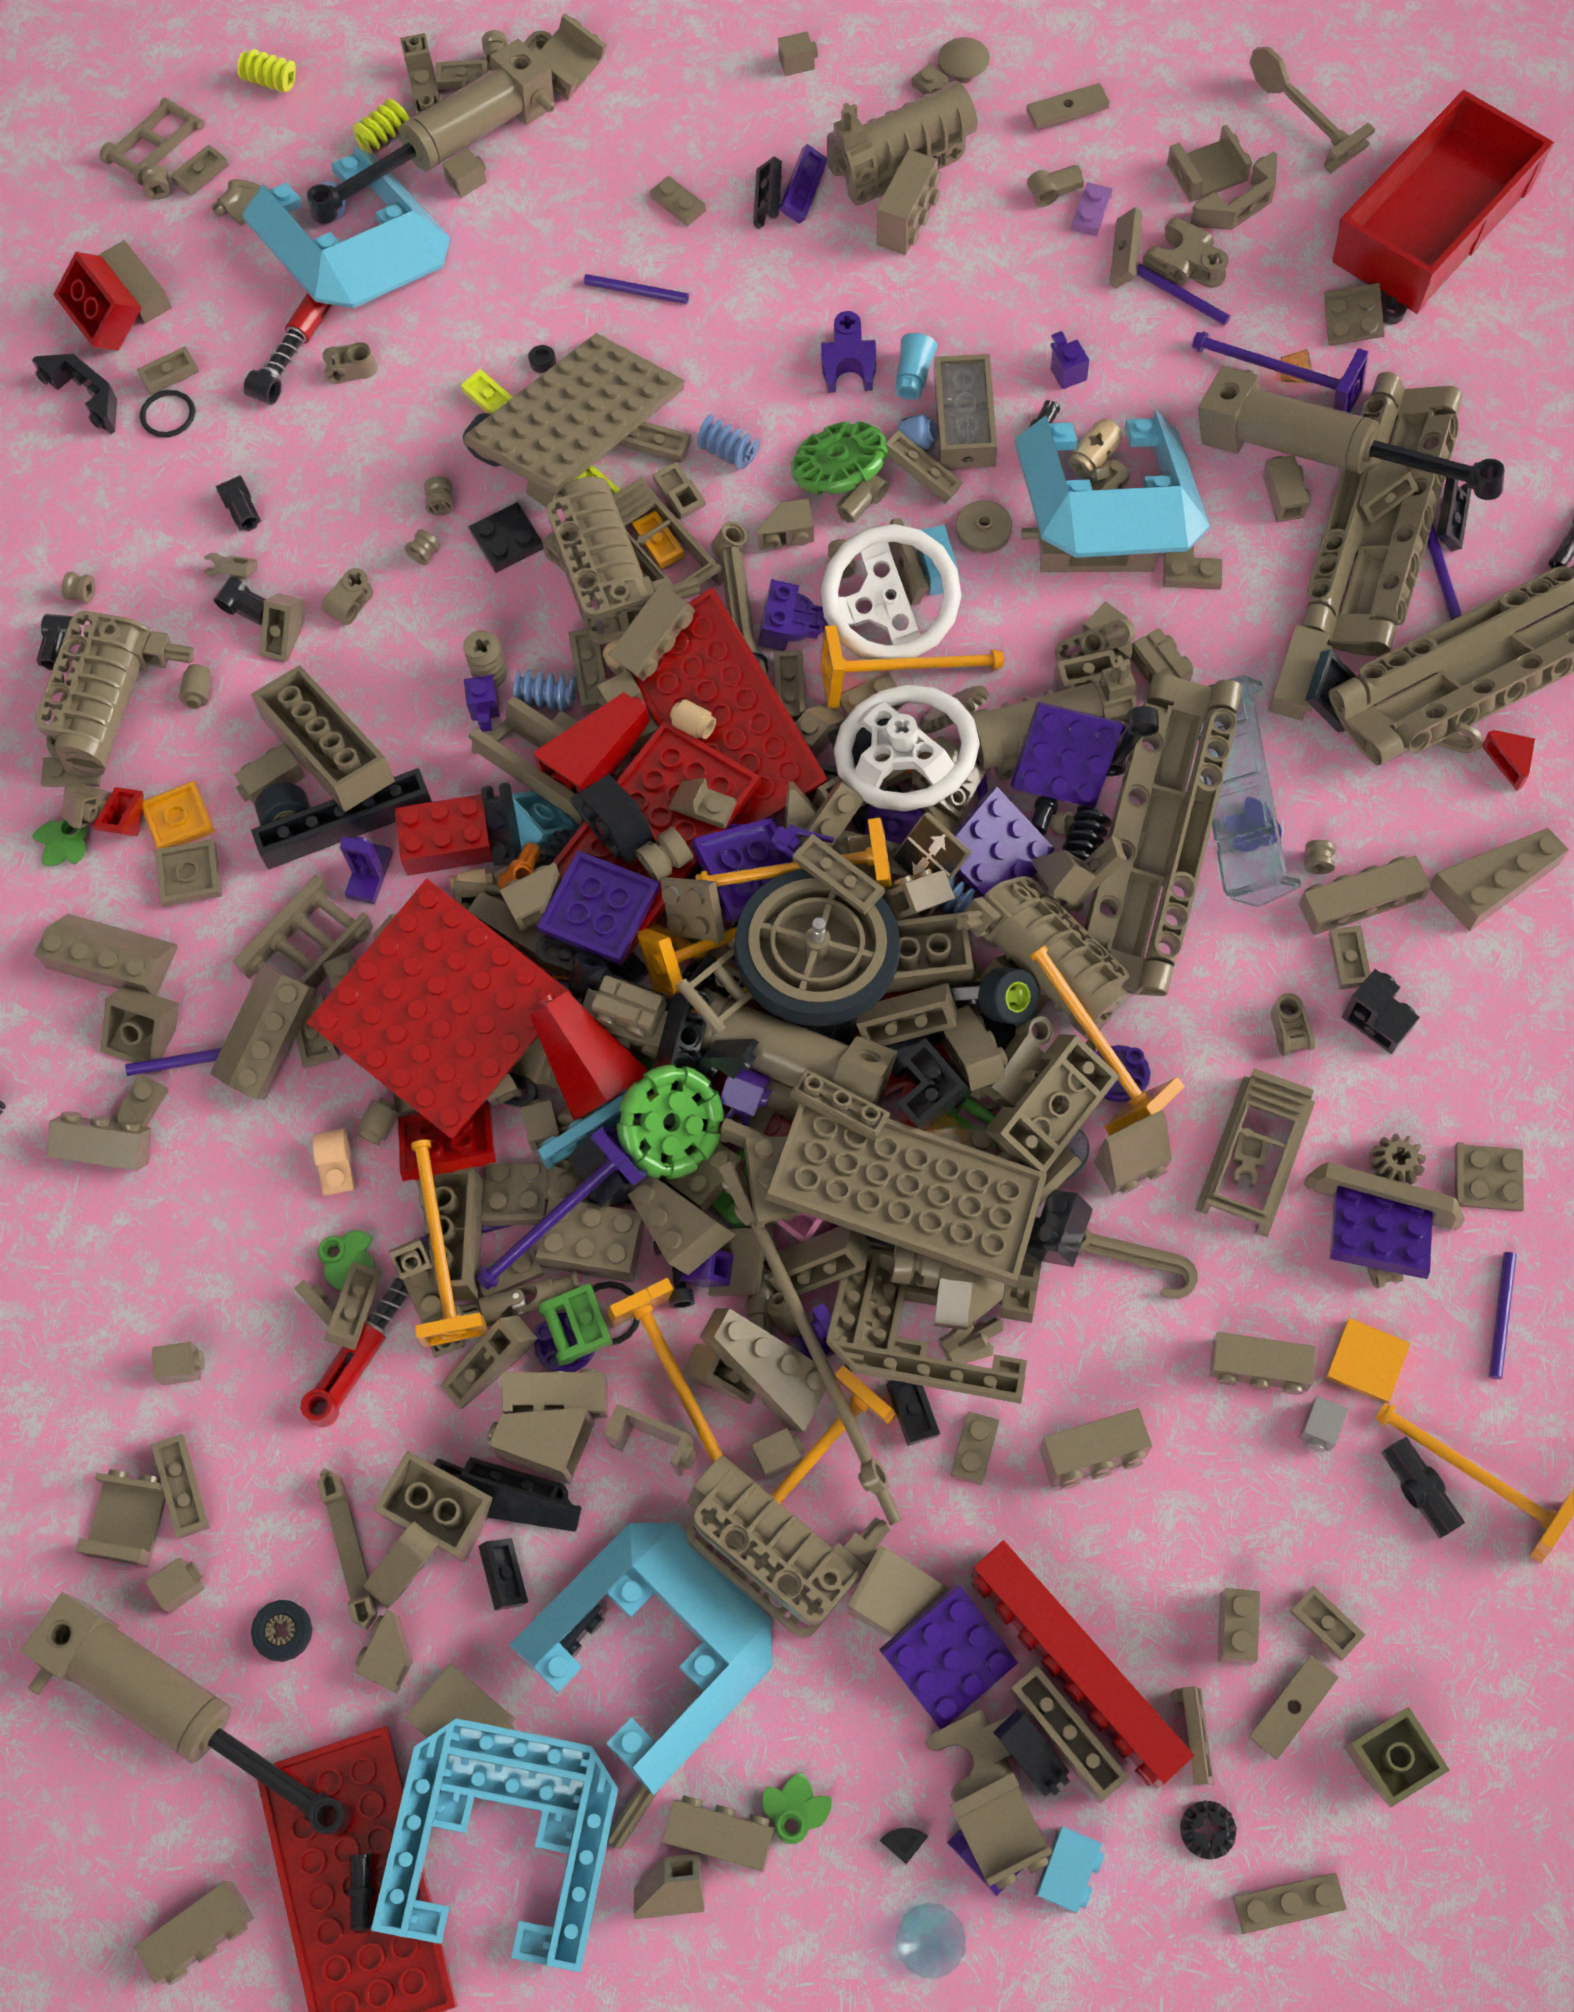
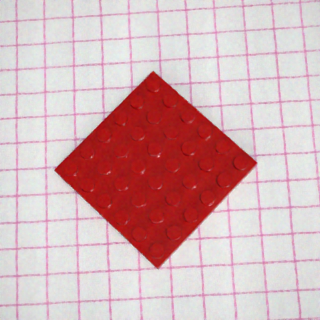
[306,878,573,1141]

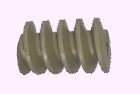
[463,630,507,687]

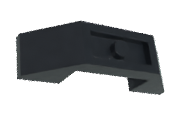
[31,354,117,434]
[692,1039,759,1127]

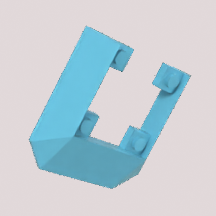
[242,145,450,308]
[1014,410,1210,558]
[509,1523,772,1795]
[371,1718,618,1973]

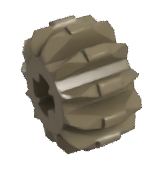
[1370,1133,1426,1185]

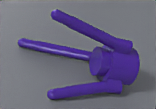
[769,824,834,862]

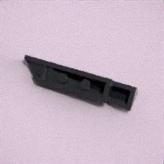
[434,1457,582,1532]

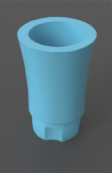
[895,333,938,400]

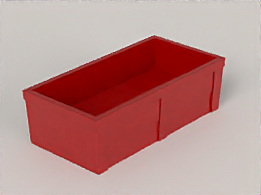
[1332,89,1554,314]

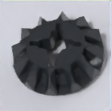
[1180,1800,1237,1860]

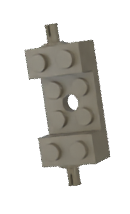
[1021,527,1158,572]
[984,1034,1119,1173]

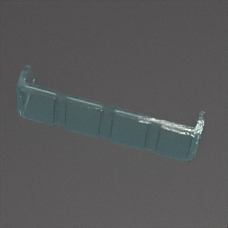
[1198,675,1301,907]

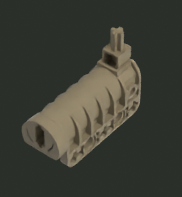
[827,81,977,205]
[547,477,701,644]
[35,611,194,778]
[970,656,1137,780]
[955,876,1130,1039]
[685,1455,891,1638]

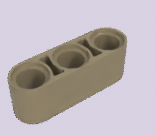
[363,1521,440,1609]

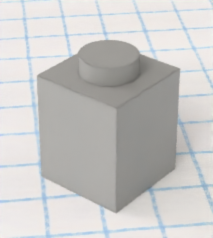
[1299,1396,1349,1452]

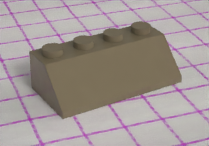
[34,914,178,996]
[210,963,318,1100]

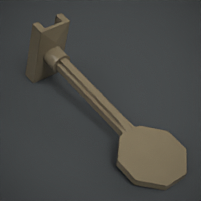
[1249,47,1375,174]

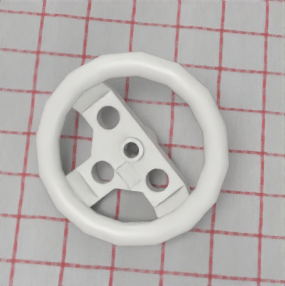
[820,524,961,659]
[834,685,980,812]

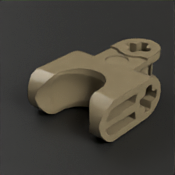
[1143,218,1229,288]
[925,1709,1014,1802]

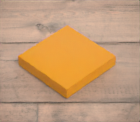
[142,781,215,849]
[1325,1318,1411,1404]

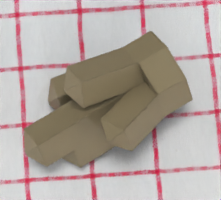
[1089,459,1130,490]
[938,1317,1003,1364]

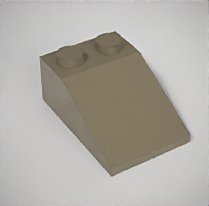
[1094,1110,1172,1195]

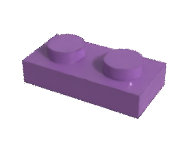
[1071,182,1113,236]

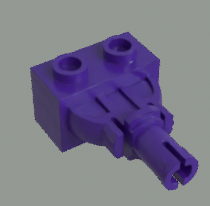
[757,579,829,651]

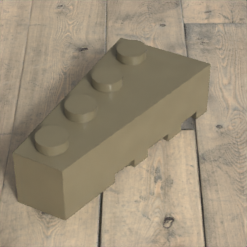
[1430,828,1569,931]
[415,1167,485,1301]
[700,1308,827,1432]

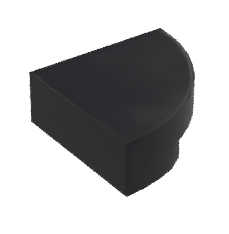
[880,1828,928,1865]

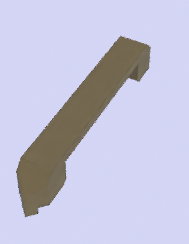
[1304,1162,1465,1230]
[317,1468,377,1629]

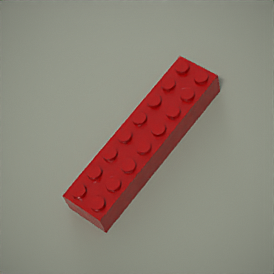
[971,1540,1195,1789]

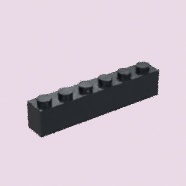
[251,768,432,870]

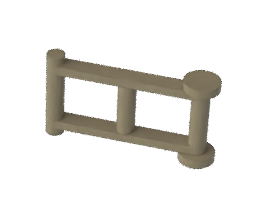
[99,97,205,185]
[676,938,752,1035]

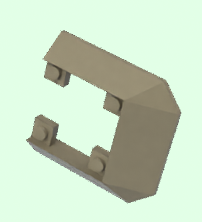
[826,1242,1042,1404]

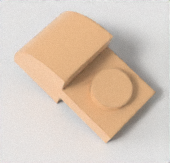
[313,1128,356,1196]

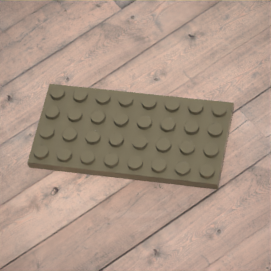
[464,333,685,495]
[765,1103,1047,1287]

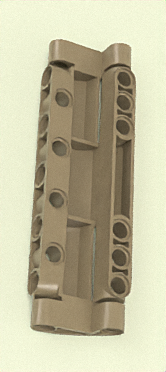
[1302,372,1463,656]
[1329,565,1574,766]
[1084,673,1243,996]

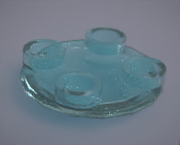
[896,1903,966,1979]

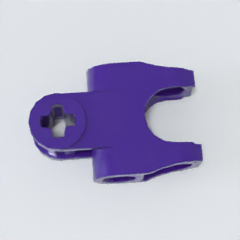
[821,311,876,393]

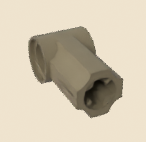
[1027,165,1084,207]
[835,475,889,524]

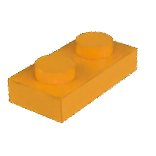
[632,511,685,570]

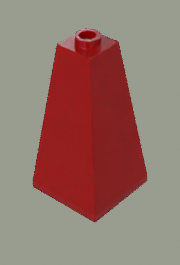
[533,692,650,794]
[529,991,648,1120]

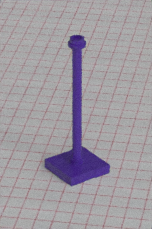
[1192,331,1369,413]
[476,1125,649,1290]

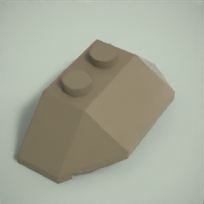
[934,1261,1004,1330]

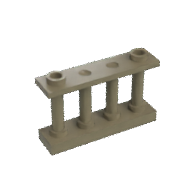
[233,875,373,988]

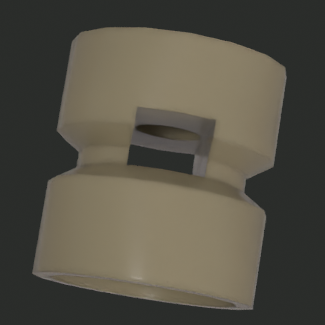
[635,826,693,882]
[890,1245,941,1289]

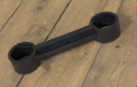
[1106,706,1159,777]

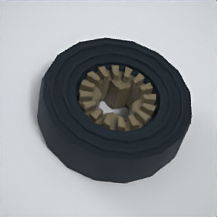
[251,1600,313,1662]

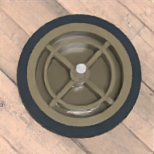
[734,869,900,1026]

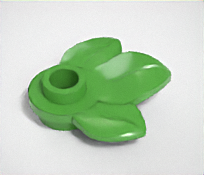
[32,819,88,866]
[318,1230,376,1291]
[762,1772,832,1844]

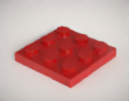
[398,1100,496,1182]

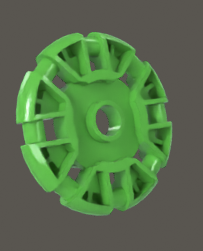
[791,421,888,495]
[617,1065,724,1179]

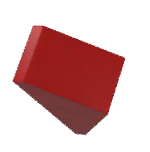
[1482,730,1535,791]
[93,787,144,836]

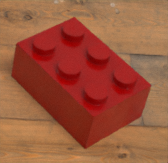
[53,251,142,351]
[395,794,493,876]

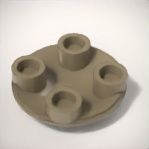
[938,37,990,83]

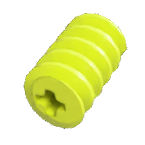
[237,49,296,93]
[352,98,410,154]

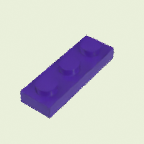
[779,144,827,224]

